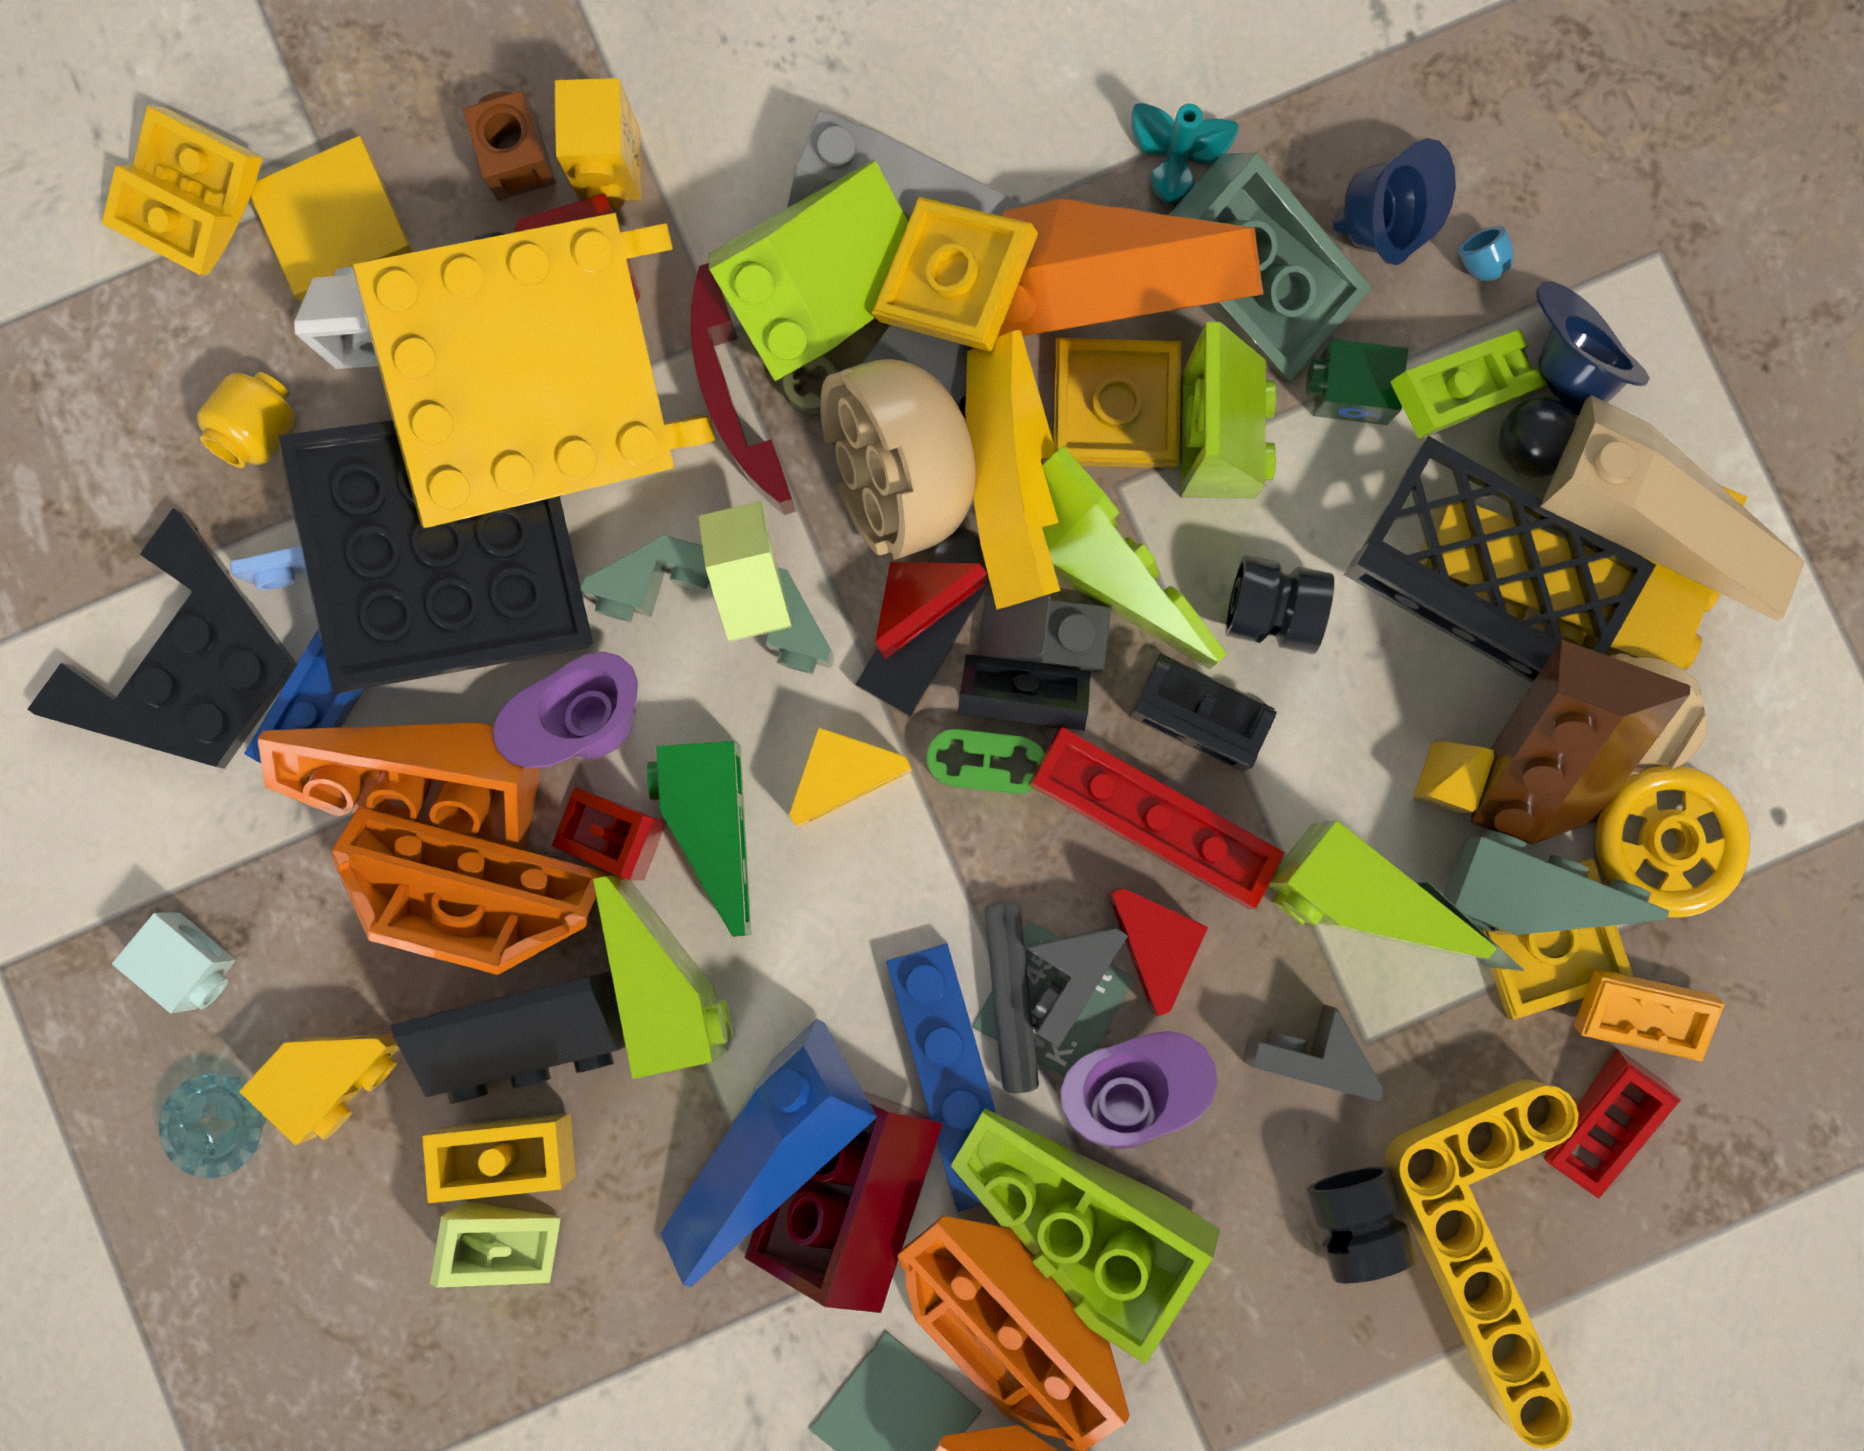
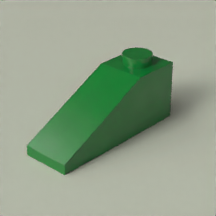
[647,741,752,937]

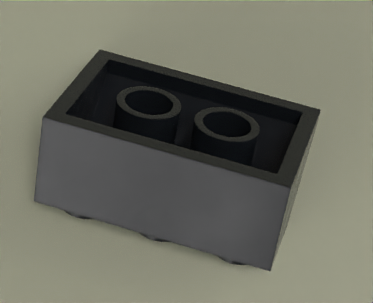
[391,971,626,1104]

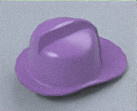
[493,652,638,768]
[1061,1031,1218,1149]

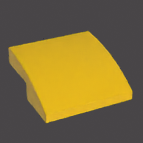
[102,106,263,275]

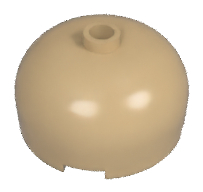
[820,359,976,560]

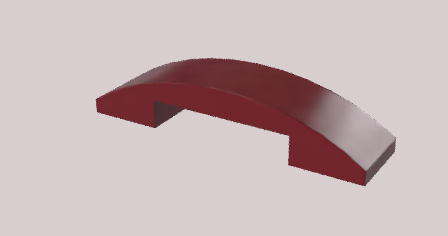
[691,263,796,515]

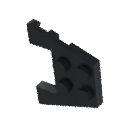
[27,508,297,769]

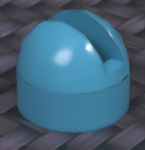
[1458,226,1514,281]

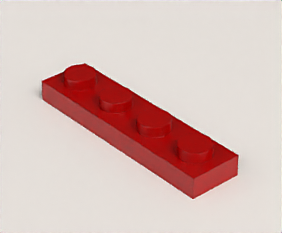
[1028,727,1285,909]

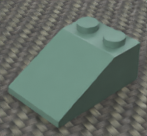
[1169,153,1372,381]

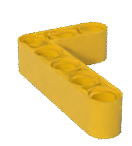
[1384,1079,1579,1449]

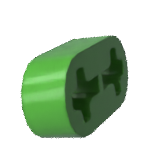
[927,729,1044,795]

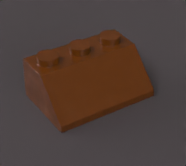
[1471,639,1690,845]

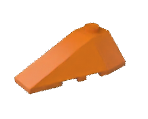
[997,198,1263,338]

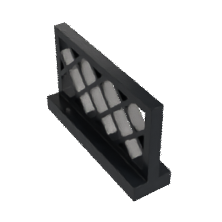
[1344,435,1656,683]

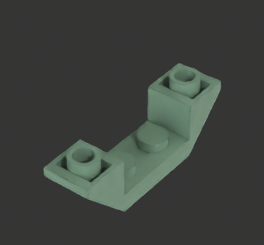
[580,535,834,674]

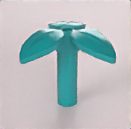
[1131,103,1239,204]

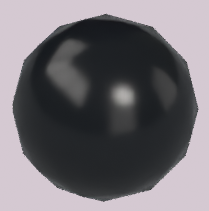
[1499,397,1578,477]

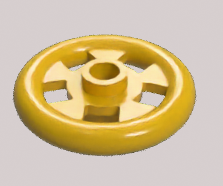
[1595,765,1750,918]

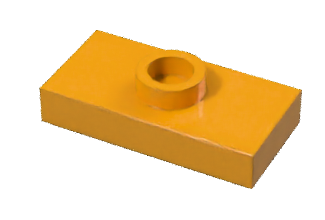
[1574,968,1725,1061]

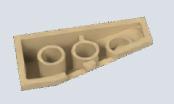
[1540,395,1805,621]

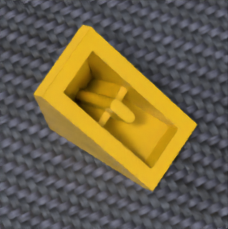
[789,728,912,828]

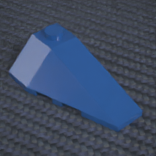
[660,1018,877,1287]

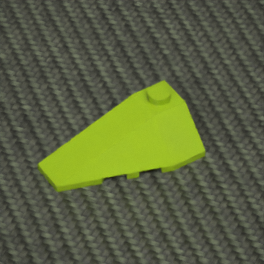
[1042,445,1228,670]

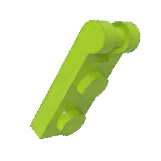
[1390,329,1549,439]

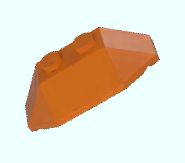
[332,807,607,975]
[898,1216,1130,1451]

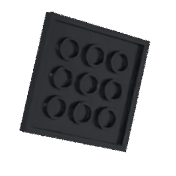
[278,420,593,694]

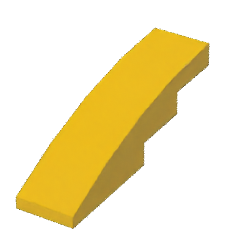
[965,330,1060,610]

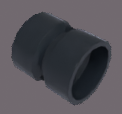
[1225,555,1334,655]
[1307,1166,1417,1284]

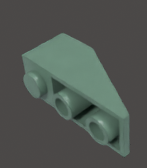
[1444,831,1669,935]

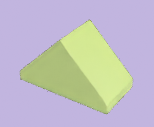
[698,501,792,642]
[430,1201,561,1288]

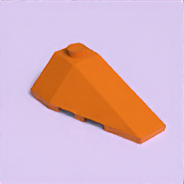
[258,722,540,851]

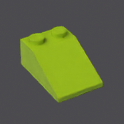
[708,159,908,381]
[1180,322,1276,499]
[1268,820,1497,959]
[593,876,734,1079]

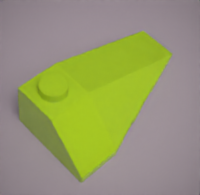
[951,1109,1220,1365]

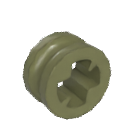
[783,355,837,416]

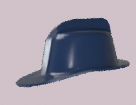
[1332,138,1456,265]
[1536,281,1650,416]

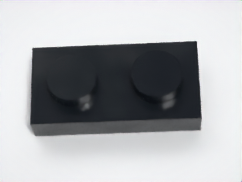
[958,654,1091,731]

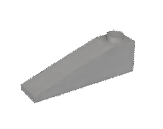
[787,110,1027,222]

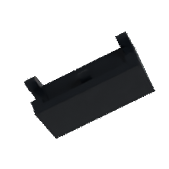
[1129,653,1277,772]

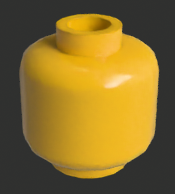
[197,372,296,468]

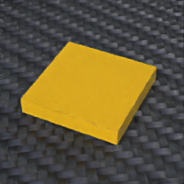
[251,135,414,302]
[872,197,1039,352]
[1053,338,1181,469]
[1478,858,1633,1020]

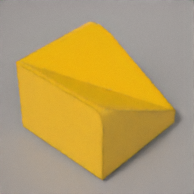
[1413,741,1495,814]

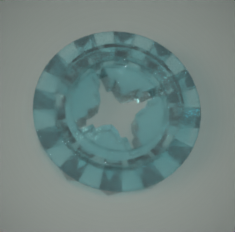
[159,1072,267,1178]

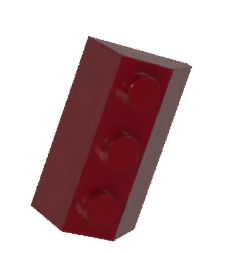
[744,1091,943,1313]

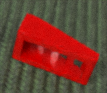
[1543,1049,1681,1199]

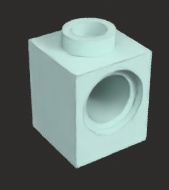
[112,912,236,1014]

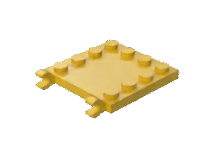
[352,213,716,528]

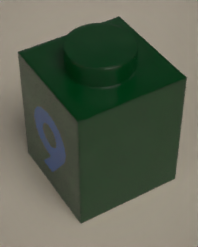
[1306,339,1408,425]

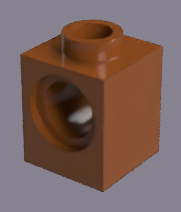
[462,90,556,201]

